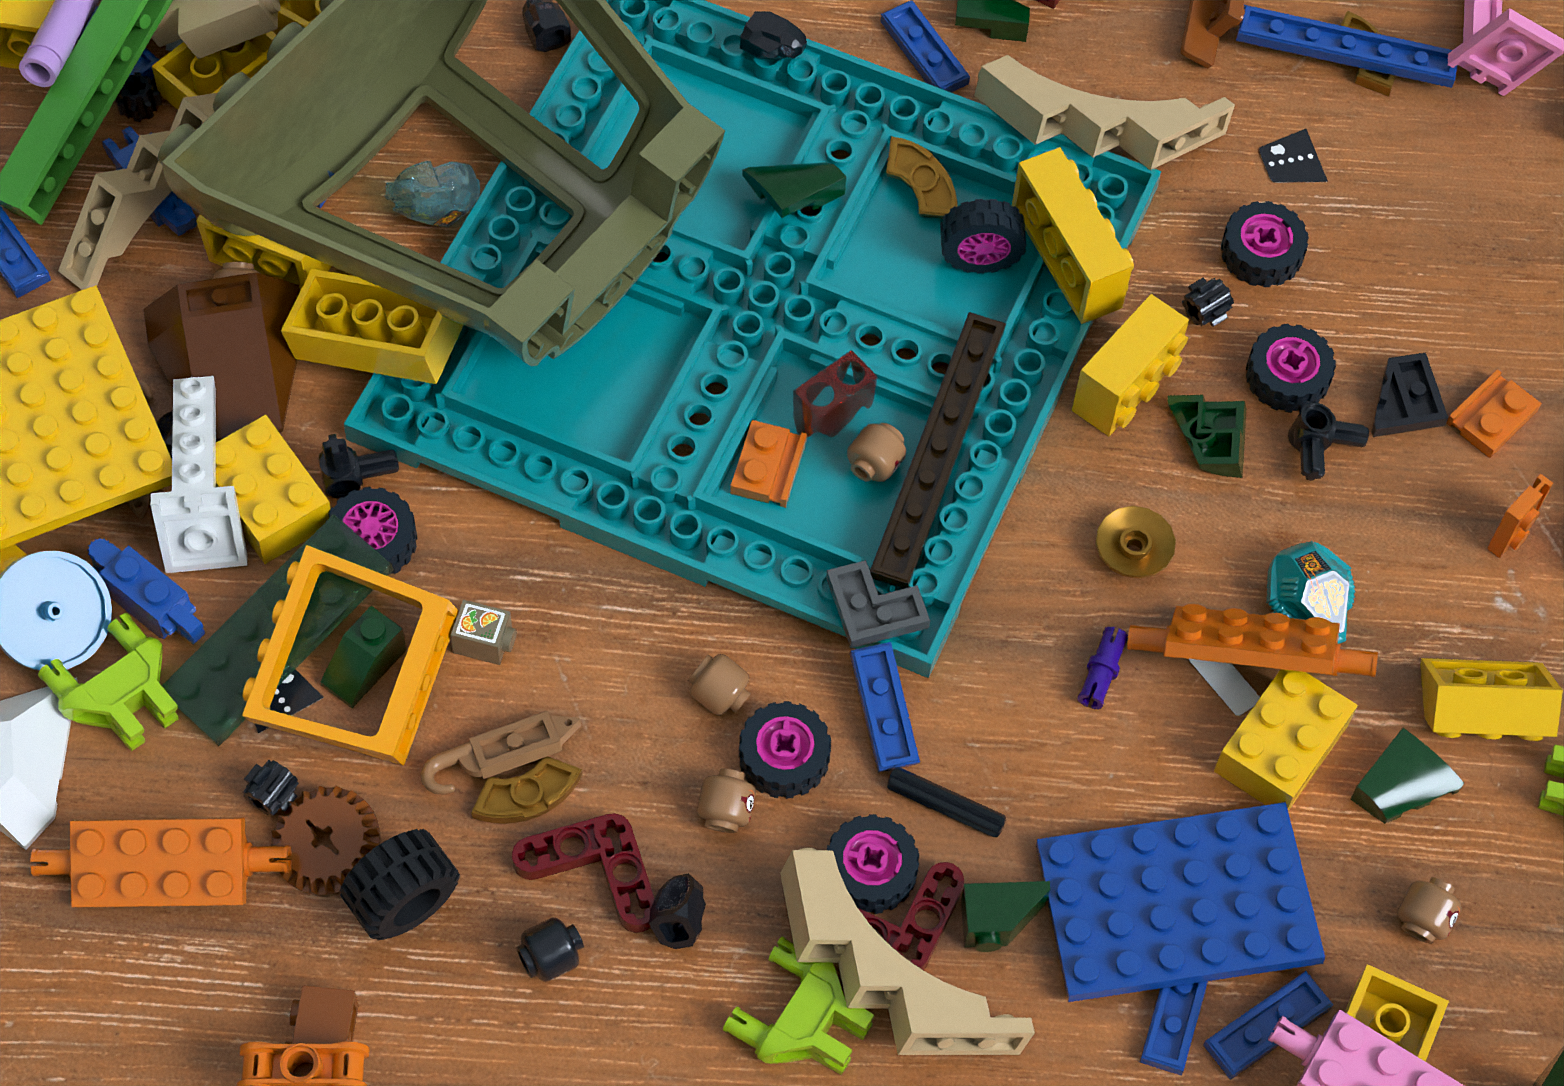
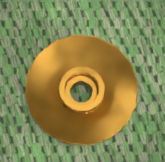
[1096,506,1176,579]

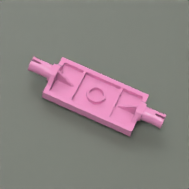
[1268,1010,1464,1086]

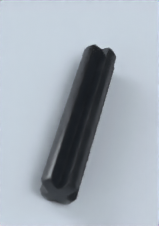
[887,767,1006,837]

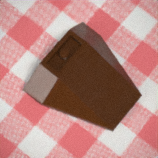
[143,272,300,442]

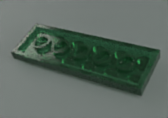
[162,514,394,746]

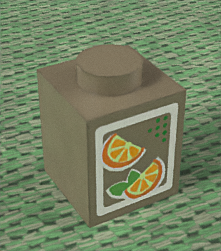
[450,600,517,665]

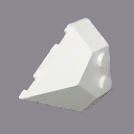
[0,677,78,850]

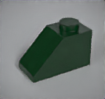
[320,606,406,708]
[961,881,1050,952]

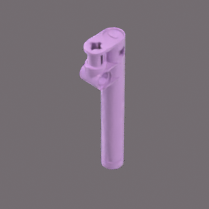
[19,0,100,87]

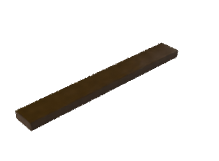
[870,312,1006,589]

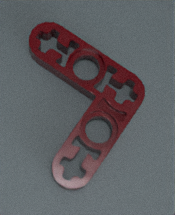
[512,813,655,933]
[858,862,964,971]

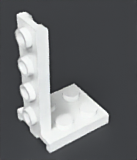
[150,376,247,573]

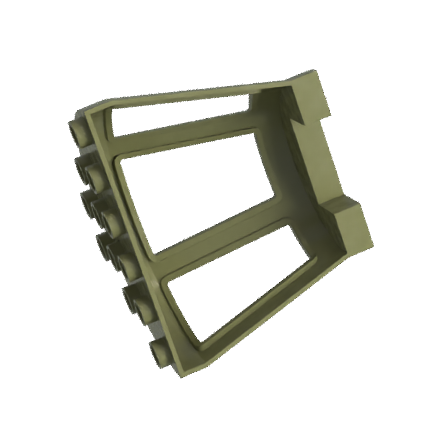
[158,0,725,366]

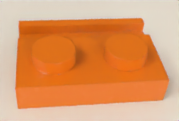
[1446,369,1542,458]
[730,420,807,508]
[1487,473,1553,558]

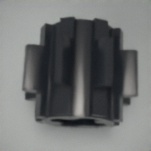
[115,72,162,122]
[1182,277,1234,327]
[242,760,299,816]

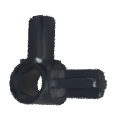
[1288,403,1369,481]
[318,434,399,498]

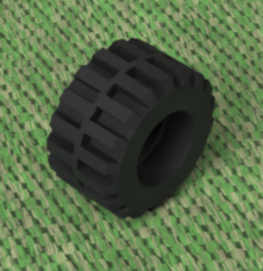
[340,829,460,940]

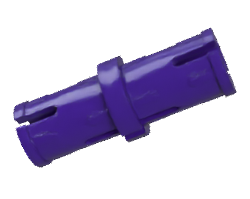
[1078,627,1128,709]

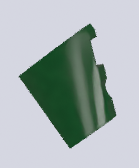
[955,0,1030,42]
[742,162,847,218]
[1167,395,1247,478]
[1350,728,1464,824]

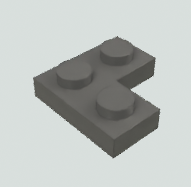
[826,560,930,648]

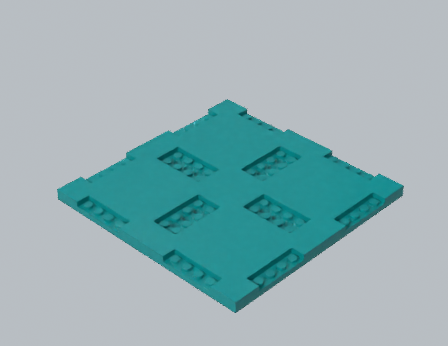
[344,0,1161,678]

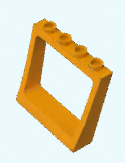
[242,545,459,766]

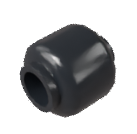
[516,917,584,982]

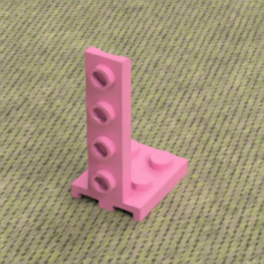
[1448,0,1564,96]

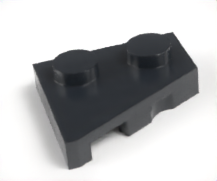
[1371,352,1448,437]

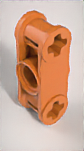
[237,1041,370,1086]

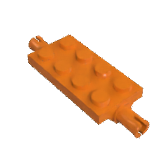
[1127,604,1378,677]
[30,817,292,907]

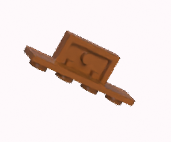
[1180,0,1245,68]

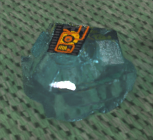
[385,161,480,228]

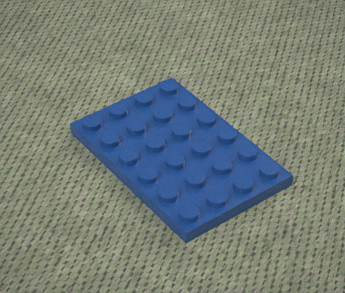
[1036,802,1325,1002]

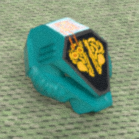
[1266,541,1356,644]

